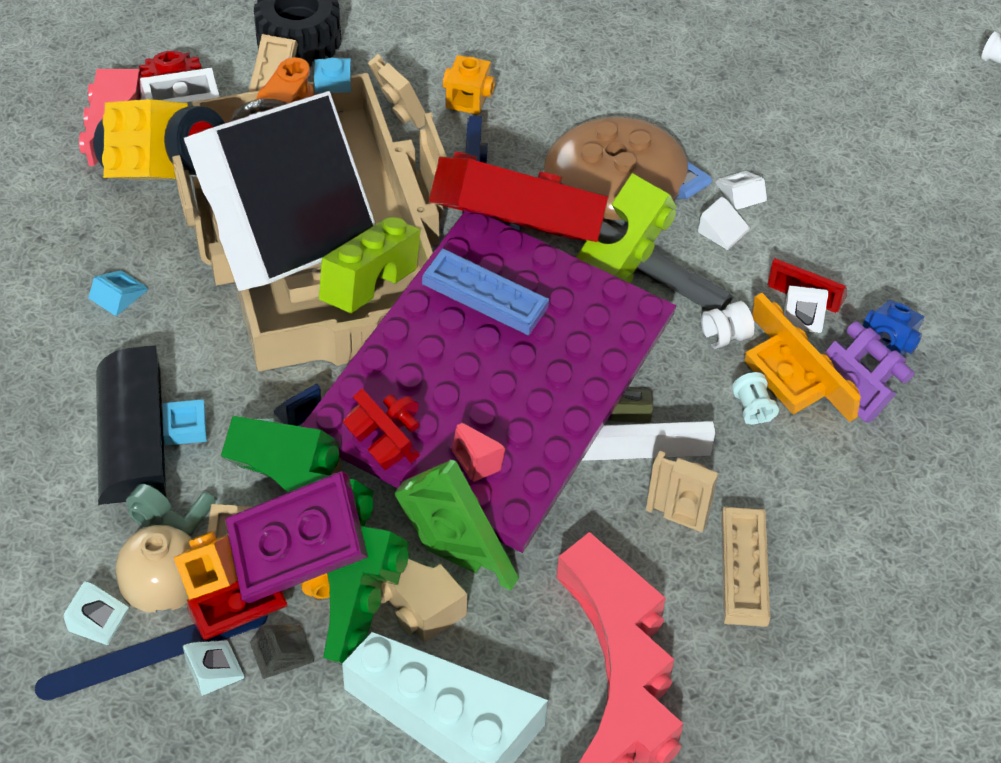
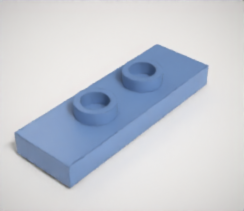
[422,248,549,336]

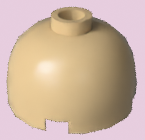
[115,525,192,613]

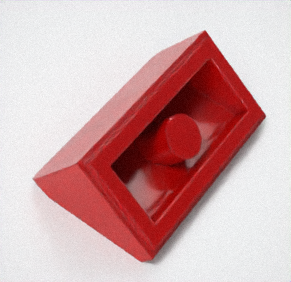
[767,258,847,313]
[187,581,287,641]

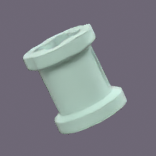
[732,372,779,425]

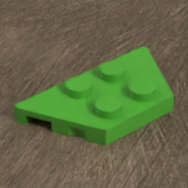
[394,460,519,590]

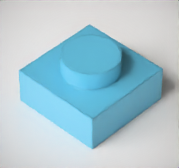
[314,58,351,93]
[162,399,207,446]

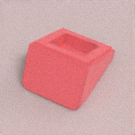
[452,423,505,482]

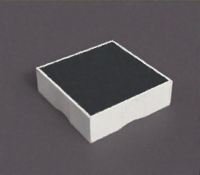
[184,91,376,291]

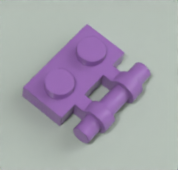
[824,321,915,423]

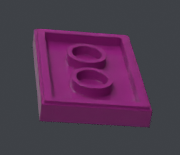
[225,471,368,603]

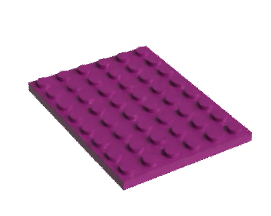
[301,211,676,553]

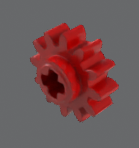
[139,51,202,78]

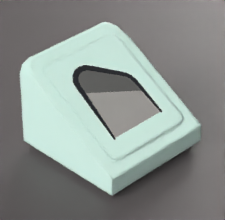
[64,581,129,645]
[183,640,245,696]

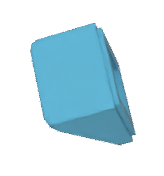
[88,270,148,316]

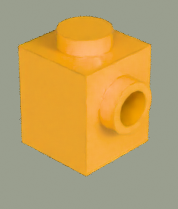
[174,531,238,600]

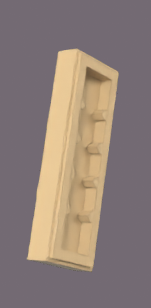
[721,507,770,627]

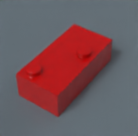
[429,151,608,242]

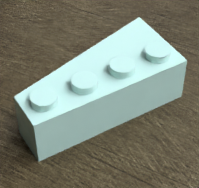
[342,632,548,763]

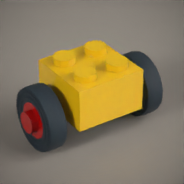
[93,99,225,180]

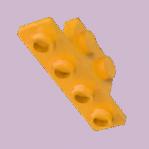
[745,293,861,422]

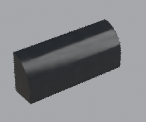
[96,345,167,505]

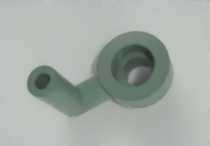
[126,484,216,536]

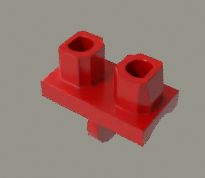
[342,388,420,470]

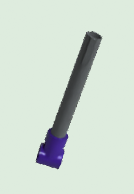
[561,183,732,311]

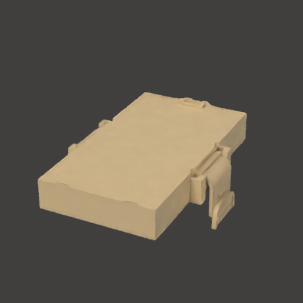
[172,73,447,372]

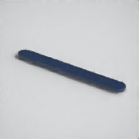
[35,615,268,700]

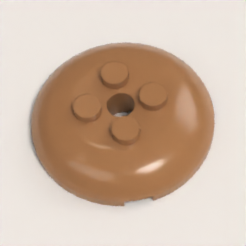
[544,117,688,220]

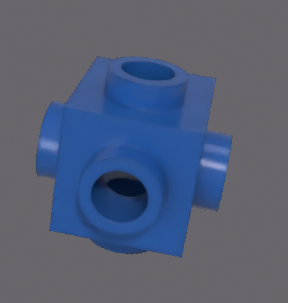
[862,299,925,356]

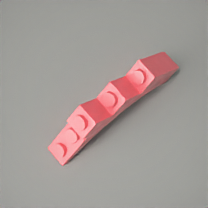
[556,532,683,763]

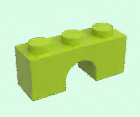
[576,173,677,284]
[319,217,421,313]

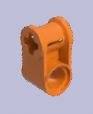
[255,57,314,114]

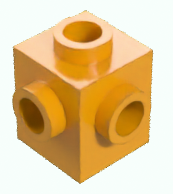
[443,55,495,115]

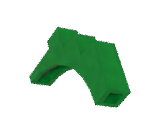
[221,416,409,665]

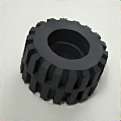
[254,0,341,67]

